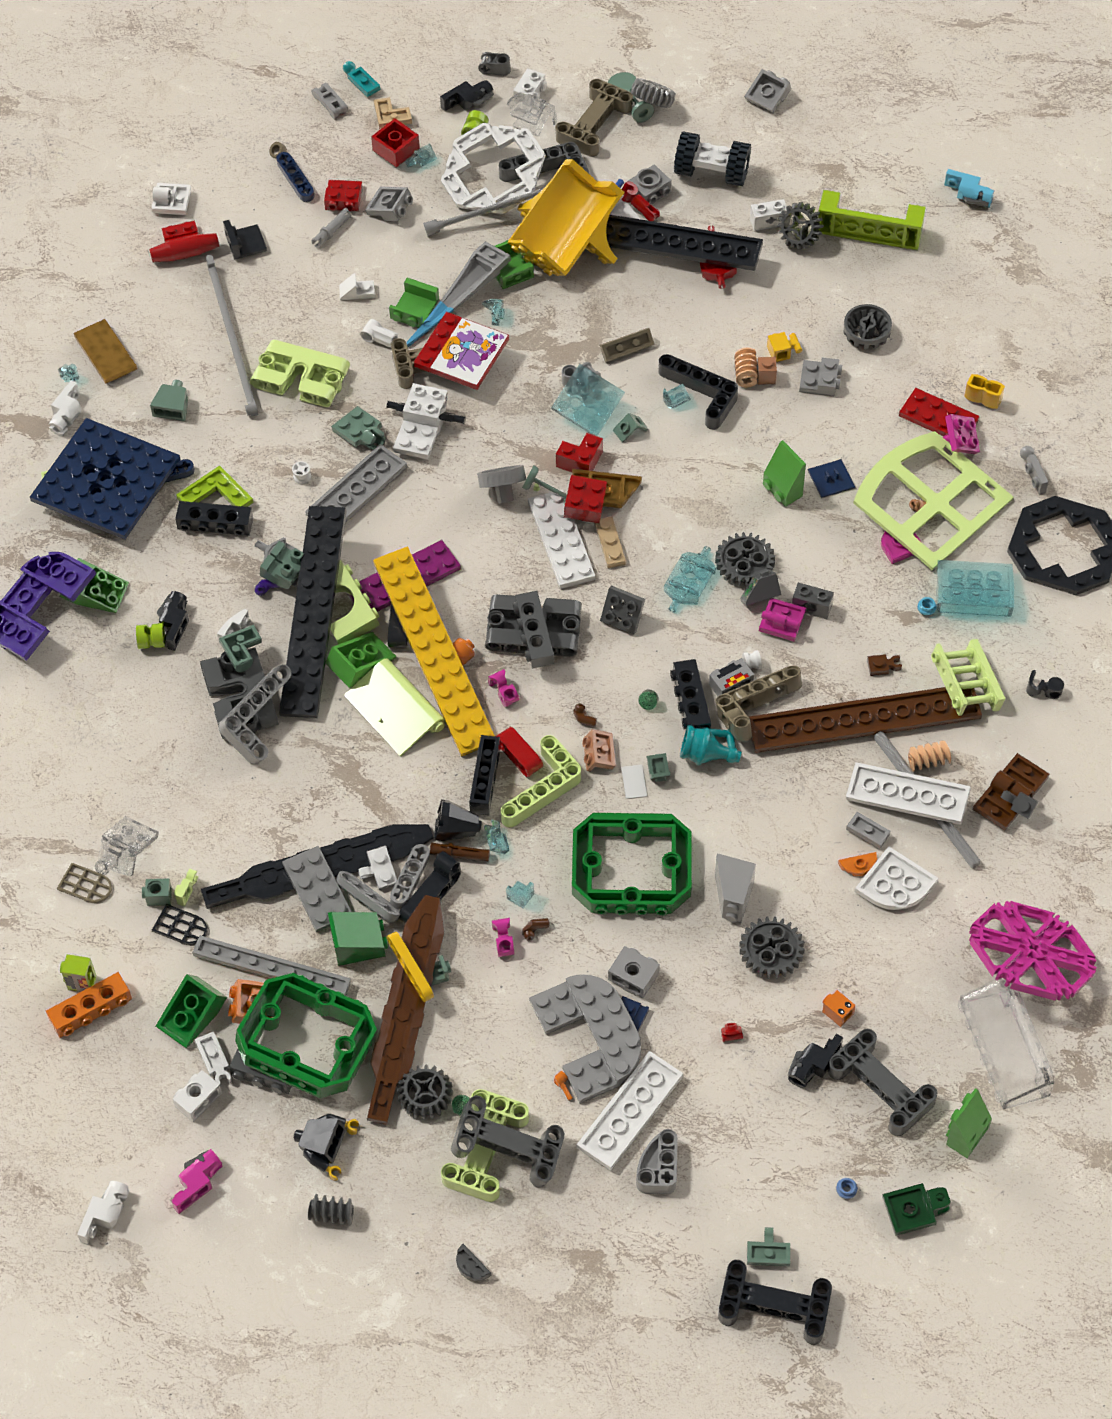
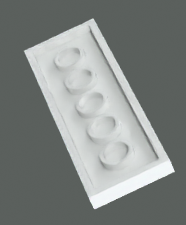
[528,489,595,589]
[846,762,971,825]
[577,1051,683,1171]

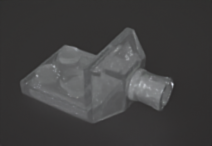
[95,816,159,876]

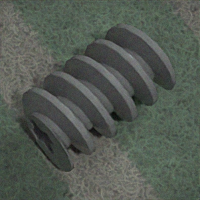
[308,1194,354,1226]

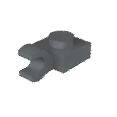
[1001,790,1039,819]

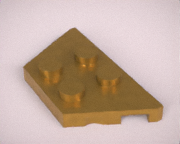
[572,469,642,508]

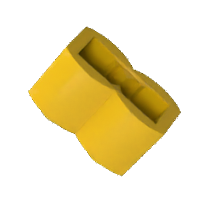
[964,374,1005,409]

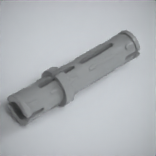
[311,208,352,248]

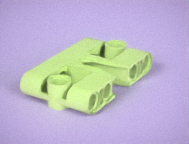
[250,340,350,407]

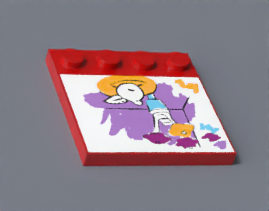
[414,312,509,390]

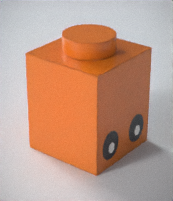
[822,990,856,1027]

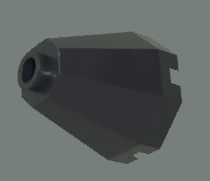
[434,799,482,841]

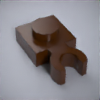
[867,654,902,676]

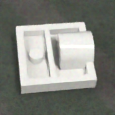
[152,183,191,215]

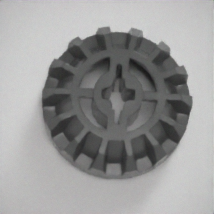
[843,304,892,349]

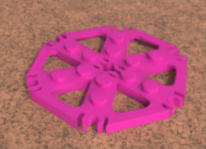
[969,901,1097,1001]

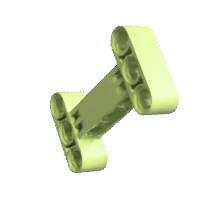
[441,1089,529,1202]

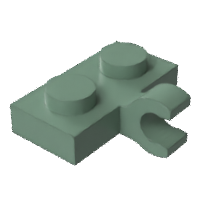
[747,1227,790,1266]

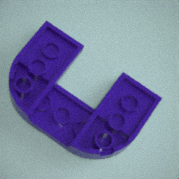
[0,551,96,661]

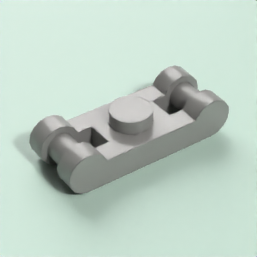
[311,83,349,119]

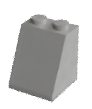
[715,853,756,923]

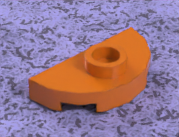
[838,852,877,876]

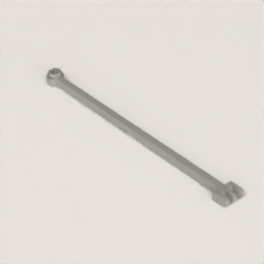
[206,255,258,417]

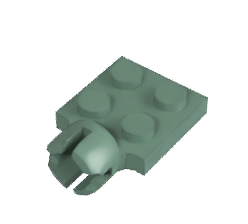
[331,406,386,450]

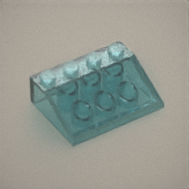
[936,560,1014,617]

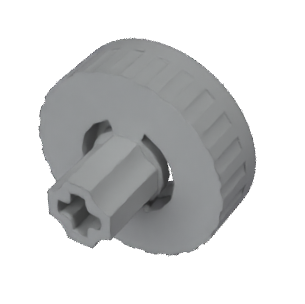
[477,465,526,503]

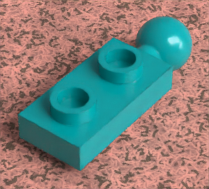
[343,61,381,97]

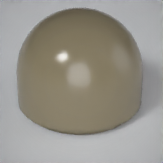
[269,142,287,158]

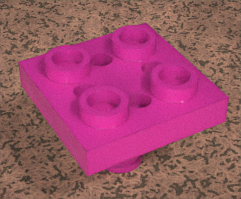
[943,414,980,454]

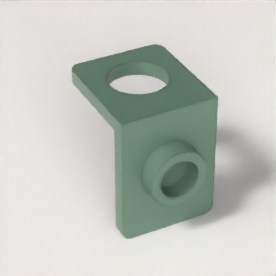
[613,413,648,442]

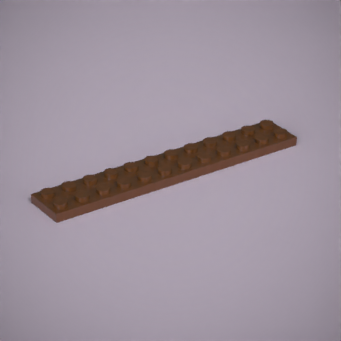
[748,687,982,753]

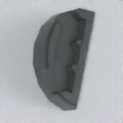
[456,1243,492,1281]

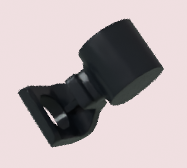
[1026,670,1064,699]

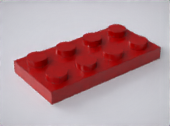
[899,387,980,436]

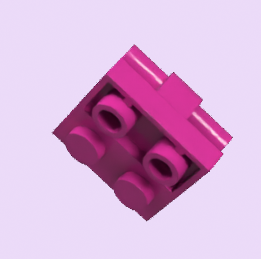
[759,598,806,642]

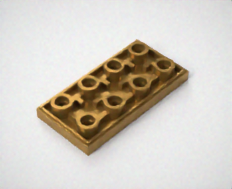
[73,319,137,384]

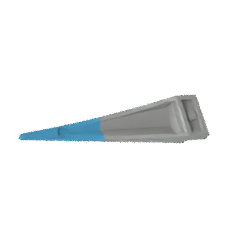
[406,241,511,347]

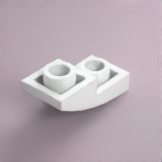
[217,609,251,645]

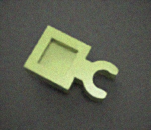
[174,869,198,907]

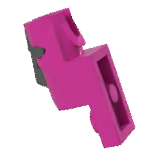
[171,1149,223,1214]

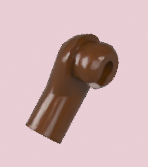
[522,918,549,940]

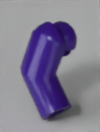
[255,579,280,596]

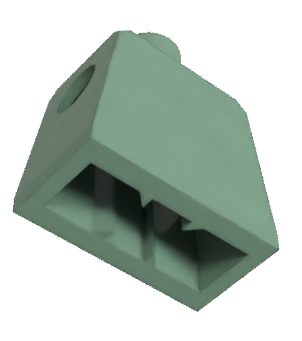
[150,379,188,421]

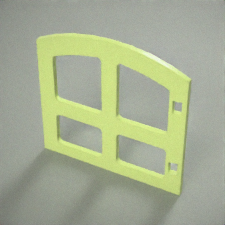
[853,432,1014,570]

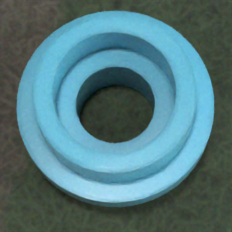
[917,597,936,615]

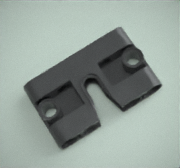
[485,594,582,657]
[200,647,279,739]

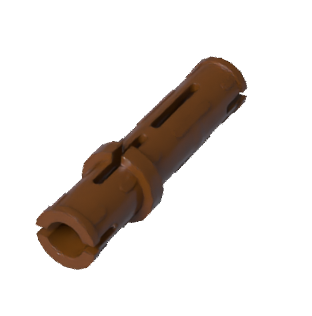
[430,842,490,862]

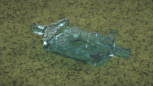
[664,546,716,613]

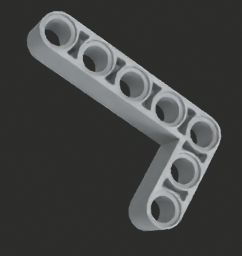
[218,664,291,764]

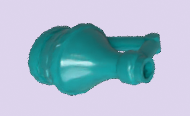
[680,725,742,766]

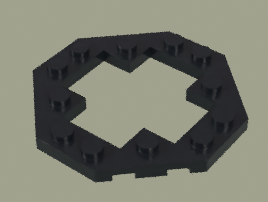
[1007,496,1112,595]

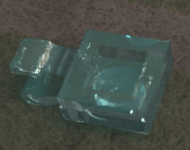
[405,143,437,167]
[484,819,510,854]

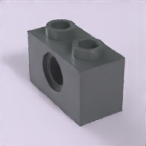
[792,582,834,619]

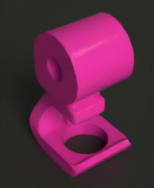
[488,669,519,707]
[492,918,514,957]

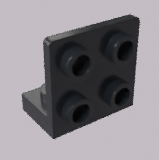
[223,220,267,260]

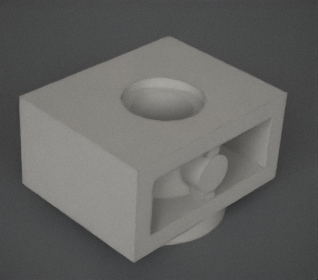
[628,164,672,204]
[608,946,660,998]

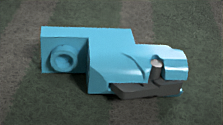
[944,169,995,208]

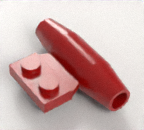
[149,220,220,263]

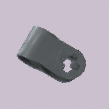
[478,52,511,76]

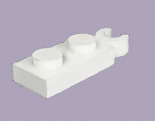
[195,1031,232,1087]

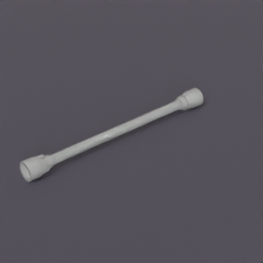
[423,187,545,236]

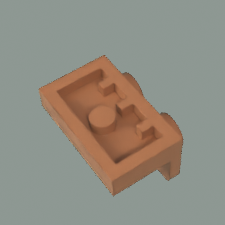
[582,729,616,772]

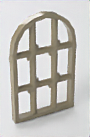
[57,863,112,903]

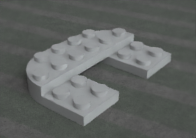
[529,975,641,1104]

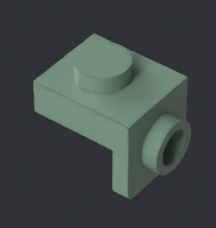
[646,753,671,782]
[432,955,451,986]

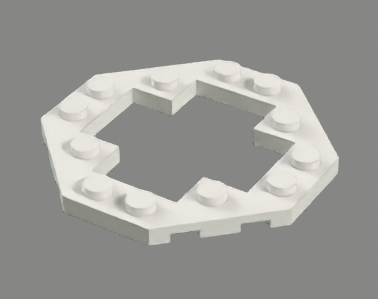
[441,123,545,214]

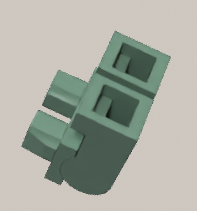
[260,541,304,589]

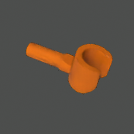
[554,1071,573,1101]

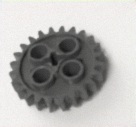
[715,532,776,587]
[739,916,805,979]

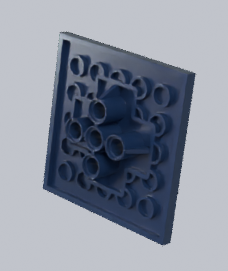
[30,418,181,540]

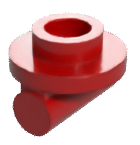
[721,1023,743,1042]

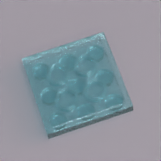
[551,364,625,436]

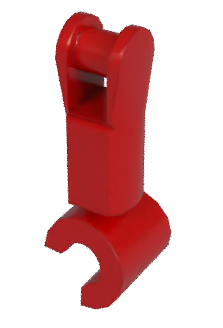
[621,181,660,221]

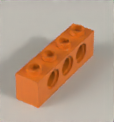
[46,972,132,1038]

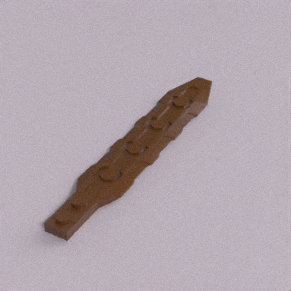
[367,895,444,1125]

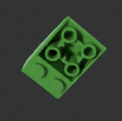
[59,558,129,613]
[946,1088,992,1159]

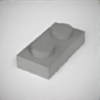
[846,812,891,849]

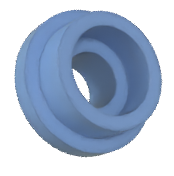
[836,1178,858,1199]

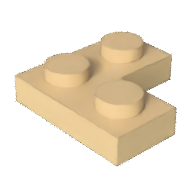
[374,97,412,129]

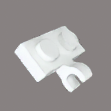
[358,846,397,890]

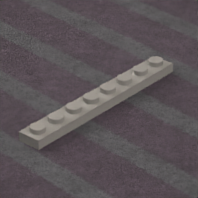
[192,935,351,996]

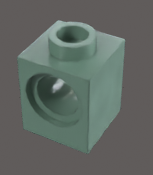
[142,878,172,906]

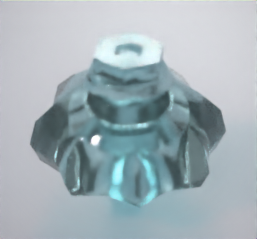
[58,364,79,382]

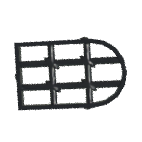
[152,904,207,945]

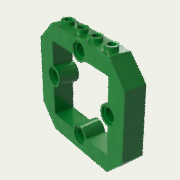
[572,813,692,916]
[235,973,377,1098]

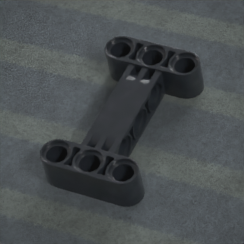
[718,1260,832,1345]

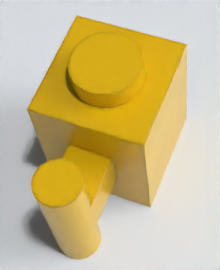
[767,332,803,362]

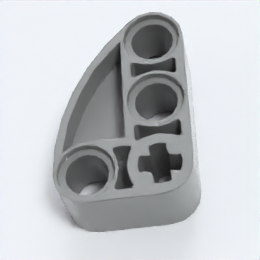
[636,1129,678,1194]

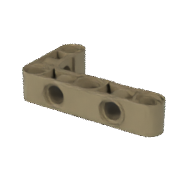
[715,666,802,742]

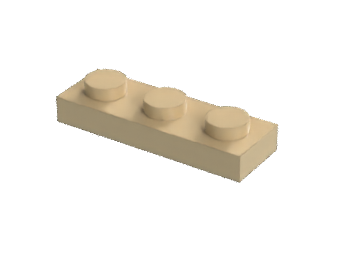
[595,517,626,568]

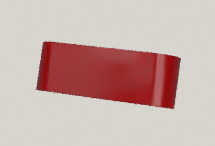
[496,726,544,777]

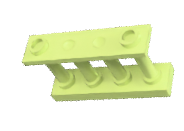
[931,639,1006,716]

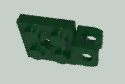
[882,1183,951,1236]

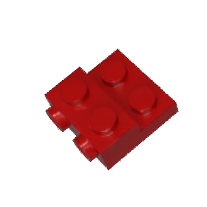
[324,180,363,211]

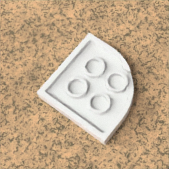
[854,847,938,910]

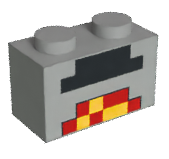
[709,658,754,696]

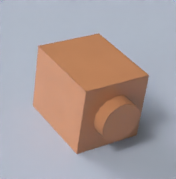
[757,357,777,385]

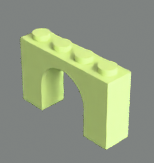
[330,560,380,644]

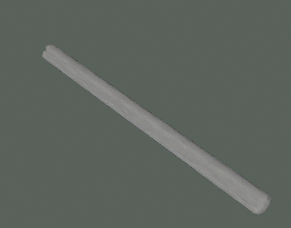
[874,731,980,868]

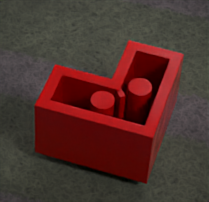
[556,433,603,472]

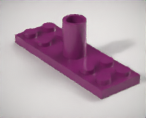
[347,540,461,612]

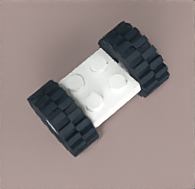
[674,131,751,186]

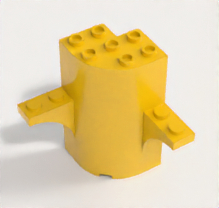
[507,159,625,276]

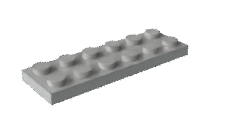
[305,444,407,523]

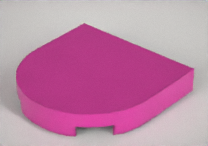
[881,531,921,564]

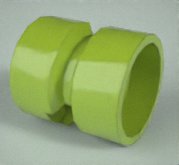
[461,110,489,135]
[136,623,166,649]

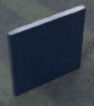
[808,459,855,498]

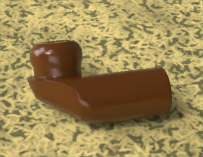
[573,703,597,727]

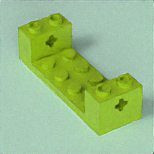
[818,190,926,250]

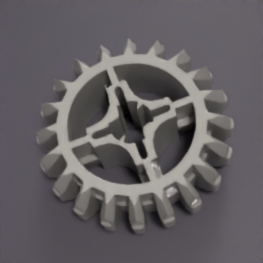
[631,78,676,108]

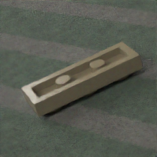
[600,328,655,362]

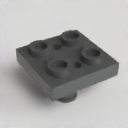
[600,585,646,634]

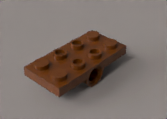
[972,753,1050,831]

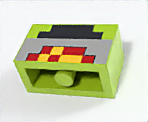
[60,954,97,992]

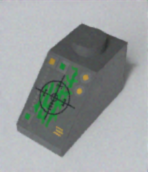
[740,569,782,606]

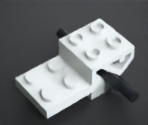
[386,383,466,459]

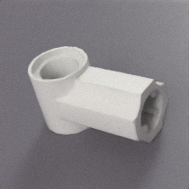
[360,319,398,348]

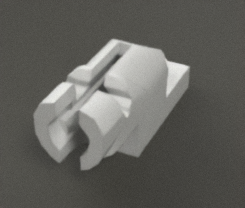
[48,380,81,436]
[77,1181,130,1245]

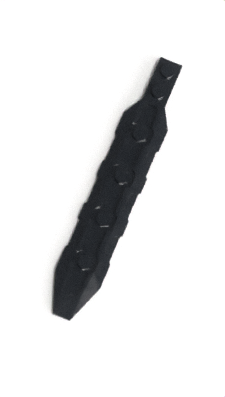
[201,824,434,909]

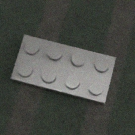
[282,846,351,932]

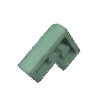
[219,625,262,672]

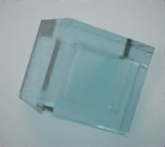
[506,881,534,908]

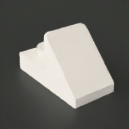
[339,273,375,301]

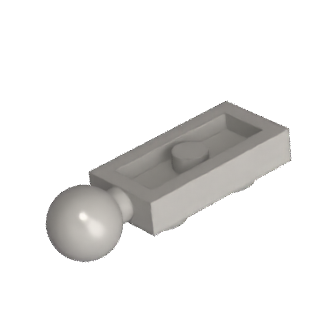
[1020,446,1048,494]

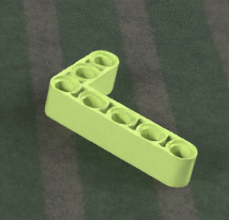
[501,735,581,828]

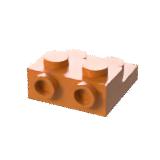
[228,979,273,1024]

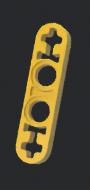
[387,931,434,1002]

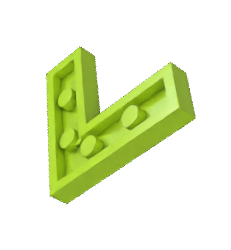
[176,465,254,507]

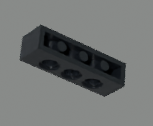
[175,501,253,536]
[670,659,711,730]
[469,735,501,816]

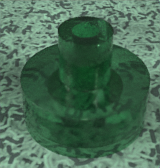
[638,689,659,710]

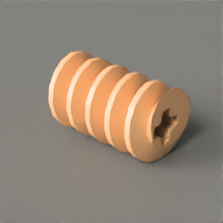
[734,347,758,388]
[908,740,951,771]

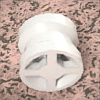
[292,461,311,484]
[742,650,762,669]

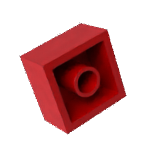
[371,118,420,167]
[564,475,607,524]

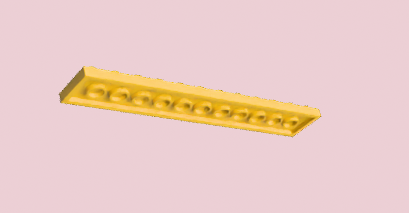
[373,546,495,757]

